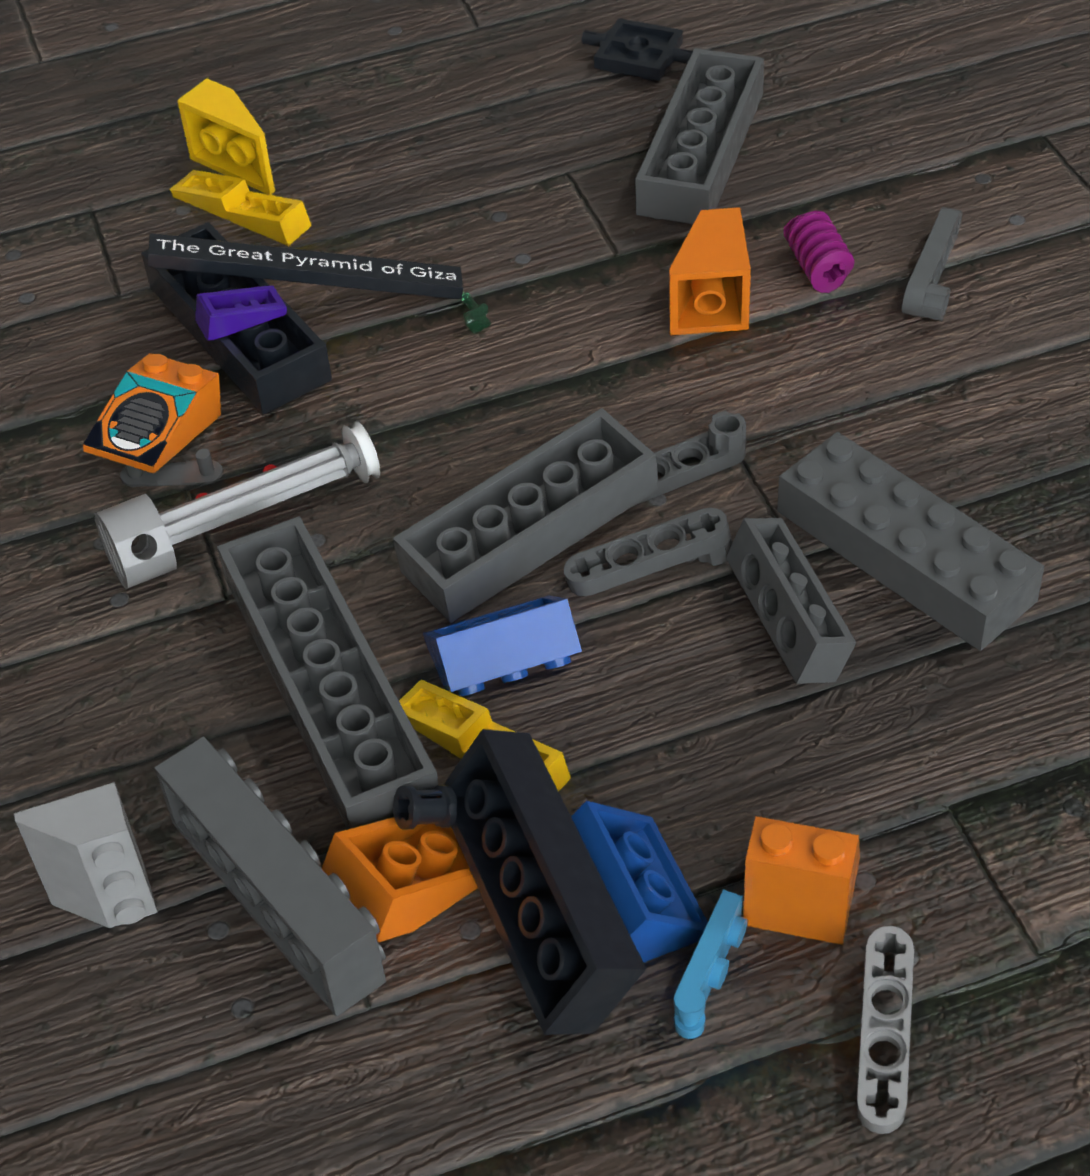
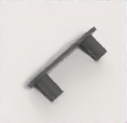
[120,449,223,487]

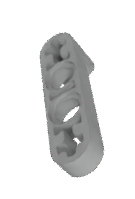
[857,926,914,1134]

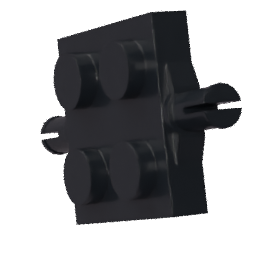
[581,18,693,81]

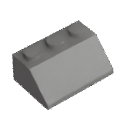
[14,782,158,928]

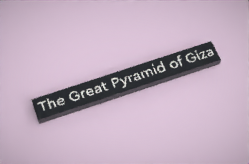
[147,233,464,299]

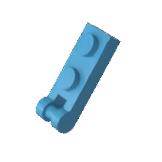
[674,889,748,1039]

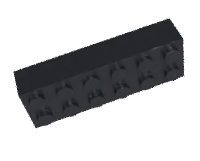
[141,222,332,415]
[444,729,646,1035]

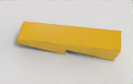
[170,170,312,246]
[399,679,571,792]

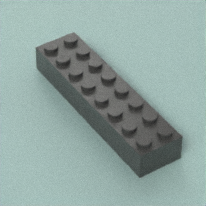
[217,516,439,830]

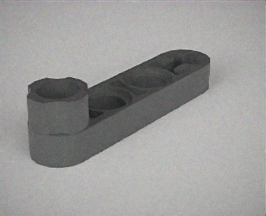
[902,207,962,321]
[634,411,746,506]
[564,508,733,596]

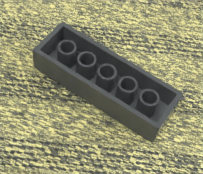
[635,48,764,225]
[393,408,659,623]
[777,431,1045,651]
[154,736,386,1017]

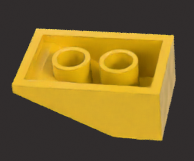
[177,78,275,195]

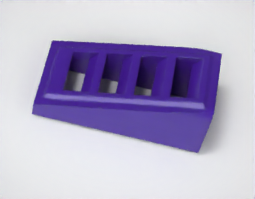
[196,285,287,341]

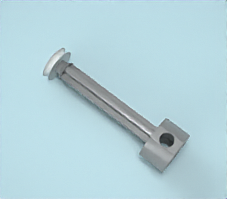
[94,420,381,589]

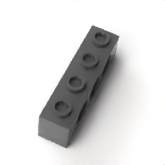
[726,518,857,684]

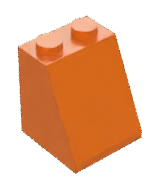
[669,207,751,335]
[743,816,860,945]

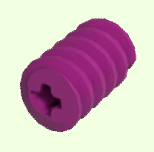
[783,211,855,293]

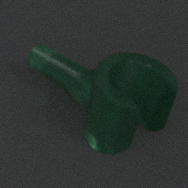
[462,292,491,334]

